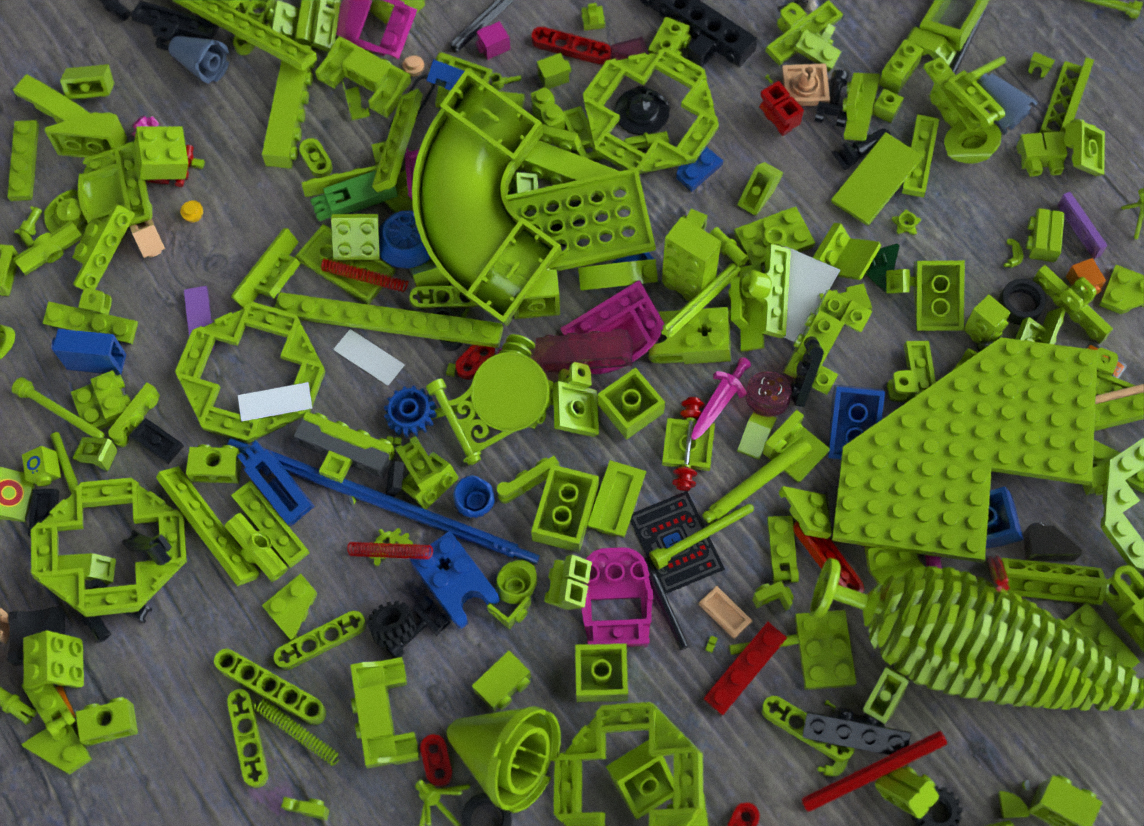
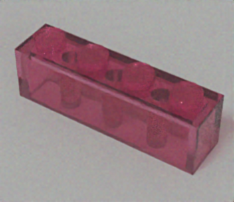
[535,329,633,373]

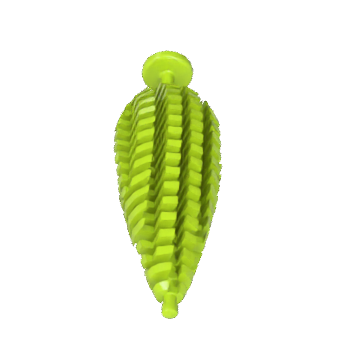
[810,558,1144,711]

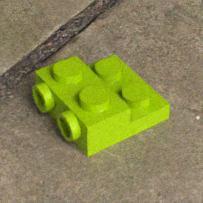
[1064,119,1105,176]
[71,370,131,435]

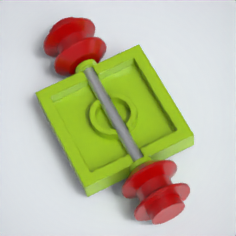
[662,397,715,491]

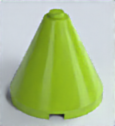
[447,706,561,813]

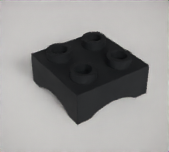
[8,606,65,666]

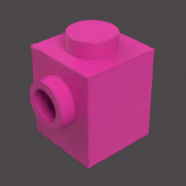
[475,21,510,60]

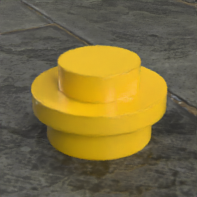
[180,200,203,222]

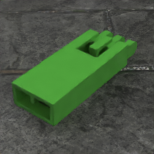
[310,170,398,221]

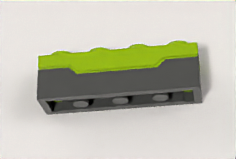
[294,411,396,479]

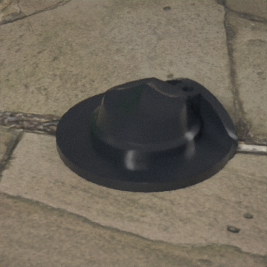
[615,86,670,135]

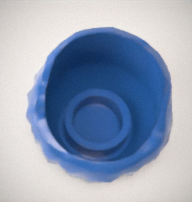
[453,475,495,519]

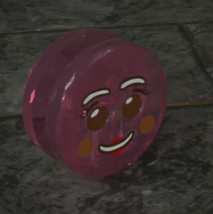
[746,371,792,417]

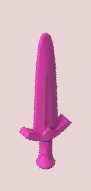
[691,357,751,440]

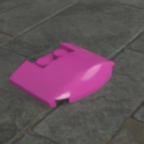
[560,280,664,374]

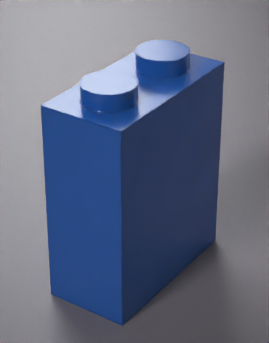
[51,329,127,375]

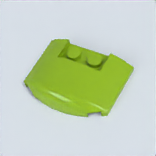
[78,142,152,227]

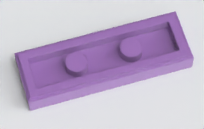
[1057,192,1107,259]
[184,286,216,351]

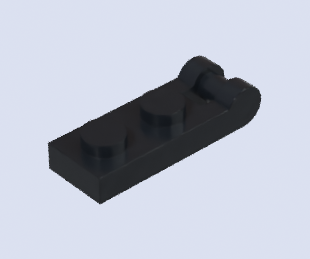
[789,336,824,407]

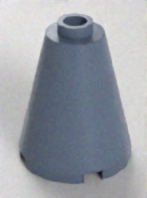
[169,36,229,83]
[977,73,1038,135]

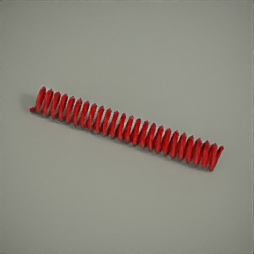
[321,258,408,293]
[347,542,433,560]

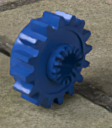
[384,385,437,438]

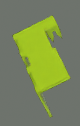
[342,82,370,120]

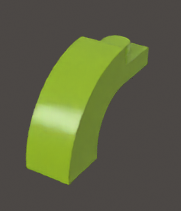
[578,259,658,291]

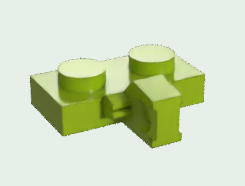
[793,23,842,72]

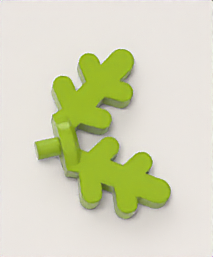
[370,528,413,567]

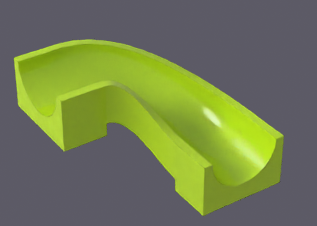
[412,69,562,327]

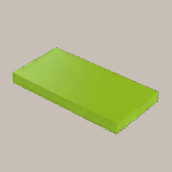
[831,133,923,226]
[295,224,396,305]

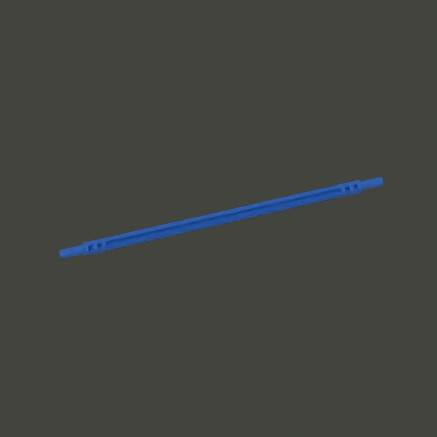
[228,438,540,565]

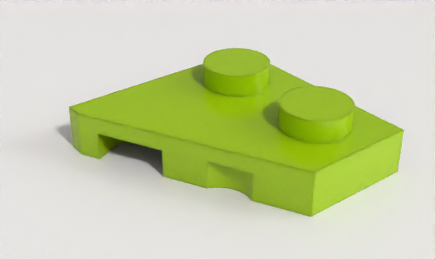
[779,486,832,539]
[262,574,317,641]
[22,724,93,774]

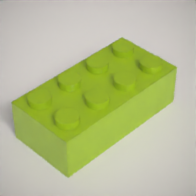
[662,217,721,301]

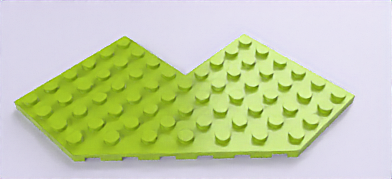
[832,337,1098,563]

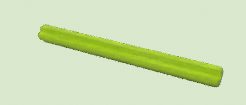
[661,263,741,338]

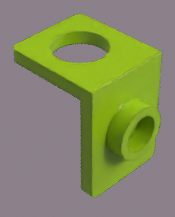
[487,596,531,629]

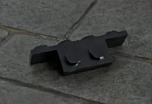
[803,708,911,755]

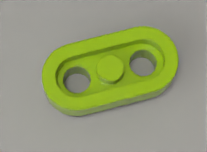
[299,138,333,178]

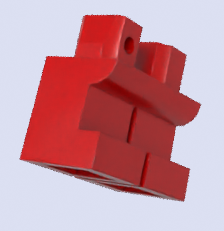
[759,81,804,136]

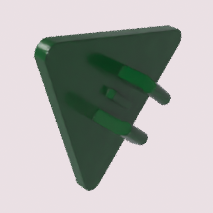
[865,244,900,292]

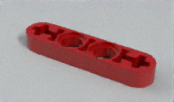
[531,26,612,65]

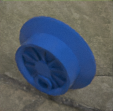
[379,211,431,269]

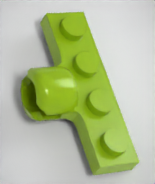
[741,244,791,338]

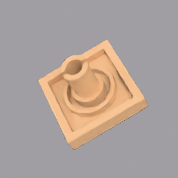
[782,64,830,106]

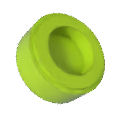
[763,226,787,247]

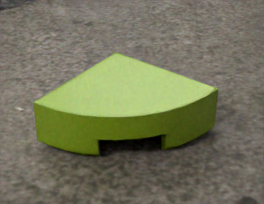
[998,791,1030,819]

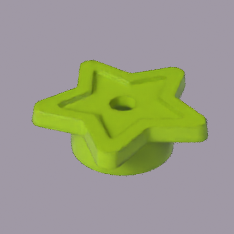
[892,209,921,235]

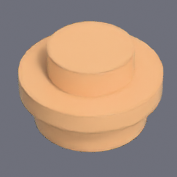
[403,56,424,77]

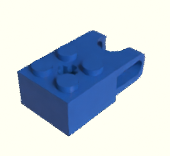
[409,531,500,629]

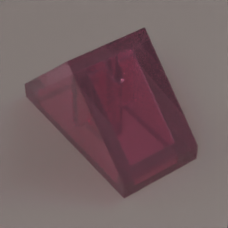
[611,37,649,61]

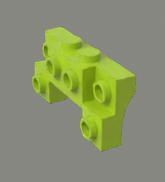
[315,36,412,118]
[782,289,873,395]
[350,657,420,768]

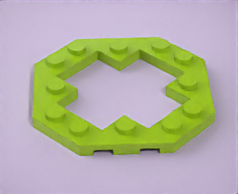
[583,48,719,174]
[175,302,326,443]
[1100,438,1144,572]
[31,478,187,617]
[553,702,703,826]

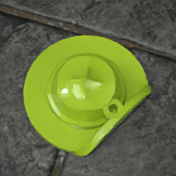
[944,121,1002,163]
[44,189,89,236]

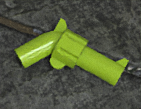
[14,206,42,248]

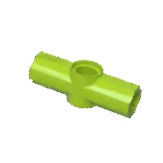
[13,221,83,276]
[224,513,288,582]

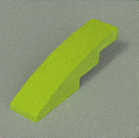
[13,74,91,123]

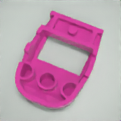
[336,0,417,59]
[581,547,653,647]

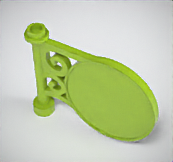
[426,352,549,466]

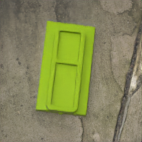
[587,460,646,538]

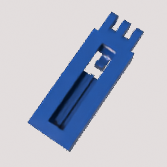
[237,439,315,526]

